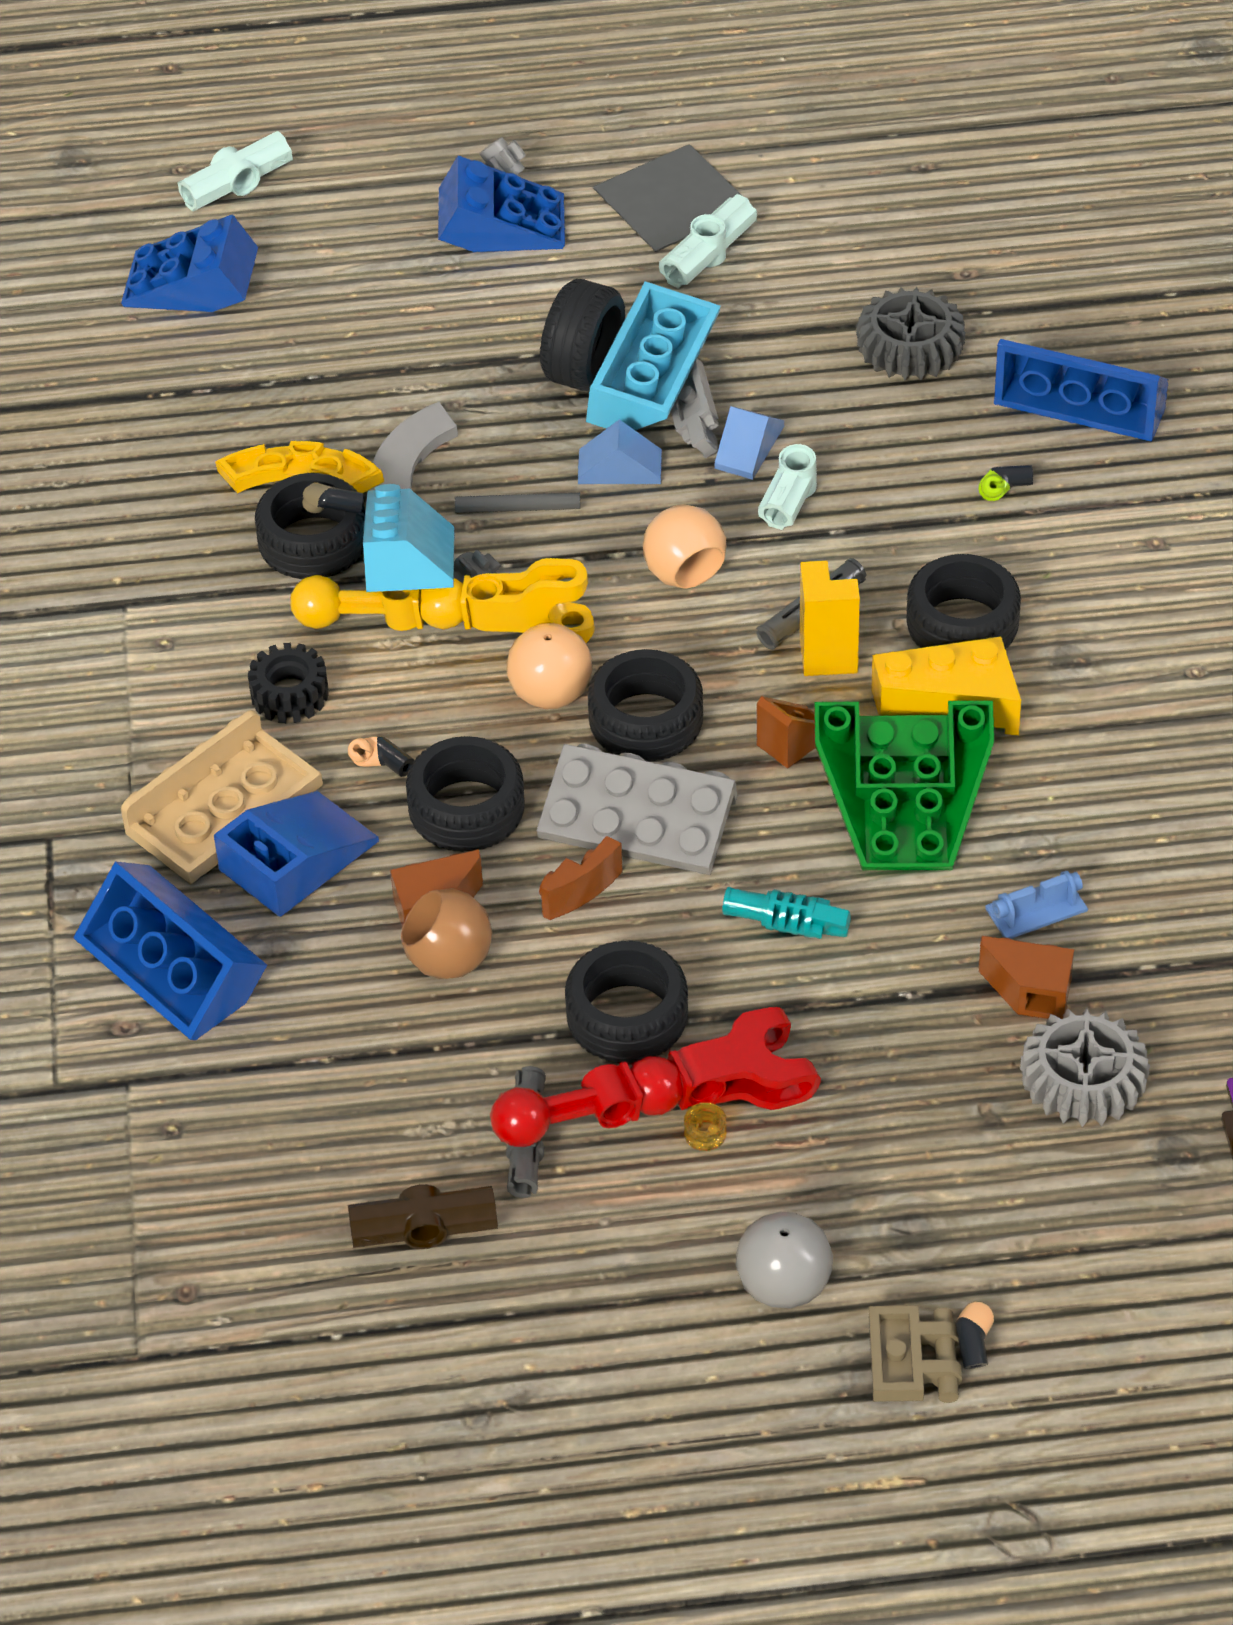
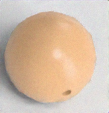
[643,504,726,589]
[507,623,592,709]

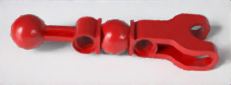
[490,1007,821,1147]

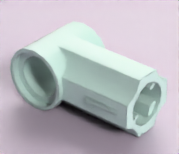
[758,444,817,530]

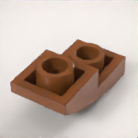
[539,836,623,920]

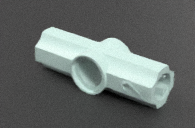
[178,131,293,212]
[659,194,757,289]

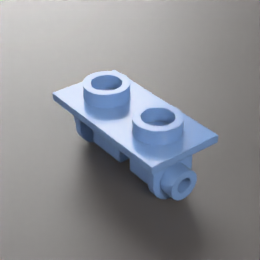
[985,871,1088,939]

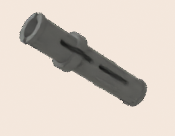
[756,558,867,650]
[506,1066,546,1198]

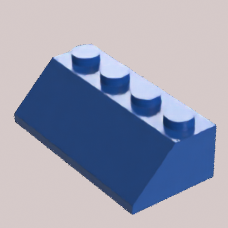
[994,339,1169,442]
[73,861,267,1040]

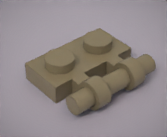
[868,1305,963,1403]

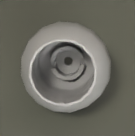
[735,1212,833,1308]

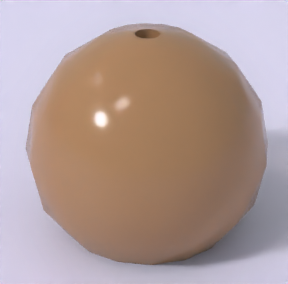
[401,888,492,979]

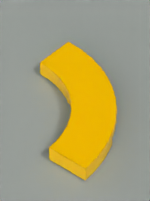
[215,441,384,494]

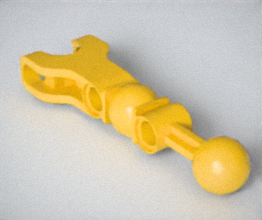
[290,558,595,643]

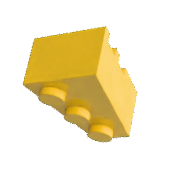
[871,637,1021,736]

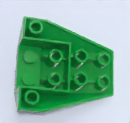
[814,701,994,871]

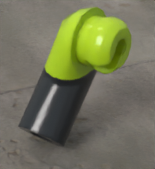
[978,465,1033,501]

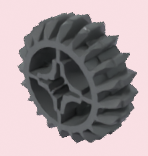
[856,287,966,381]

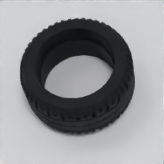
[540,279,625,391]
[255,473,365,579]
[906,554,1021,650]
[587,649,703,762]
[406,736,525,852]
[565,940,688,1063]

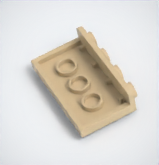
[121,710,323,885]

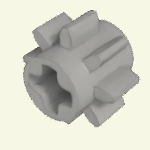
[479,137,526,175]

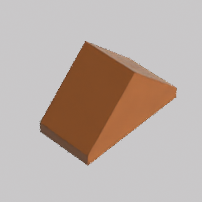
[757,696,815,769]

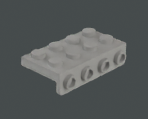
[536,744,738,875]

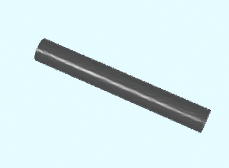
[455,492,580,513]

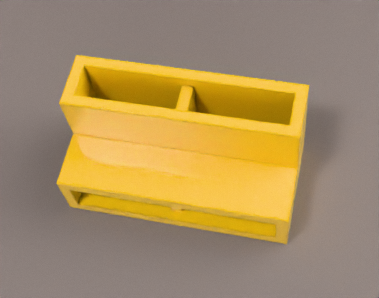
[800,560,860,676]

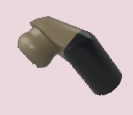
[302,483,363,514]

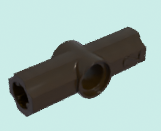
[348,1184,498,1249]

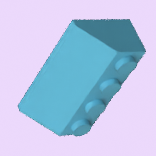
[586,281,721,430]
[363,484,455,592]

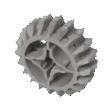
[1020,1007,1150,1128]

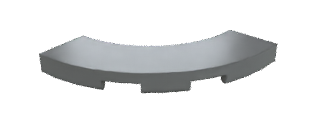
[369,402,458,490]

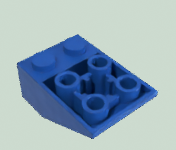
[438,155,565,252]
[121,214,258,312]
[214,791,379,917]

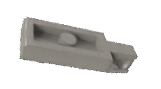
[671,358,719,459]

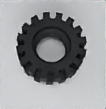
[248,643,329,724]

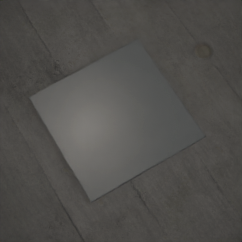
[593,144,753,252]

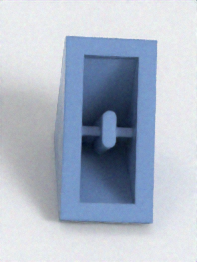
[715,406,784,480]
[578,419,662,484]

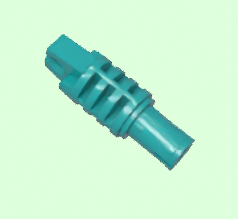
[722,887,851,939]

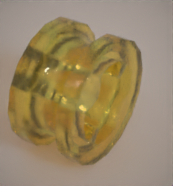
[684,1103,726,1151]

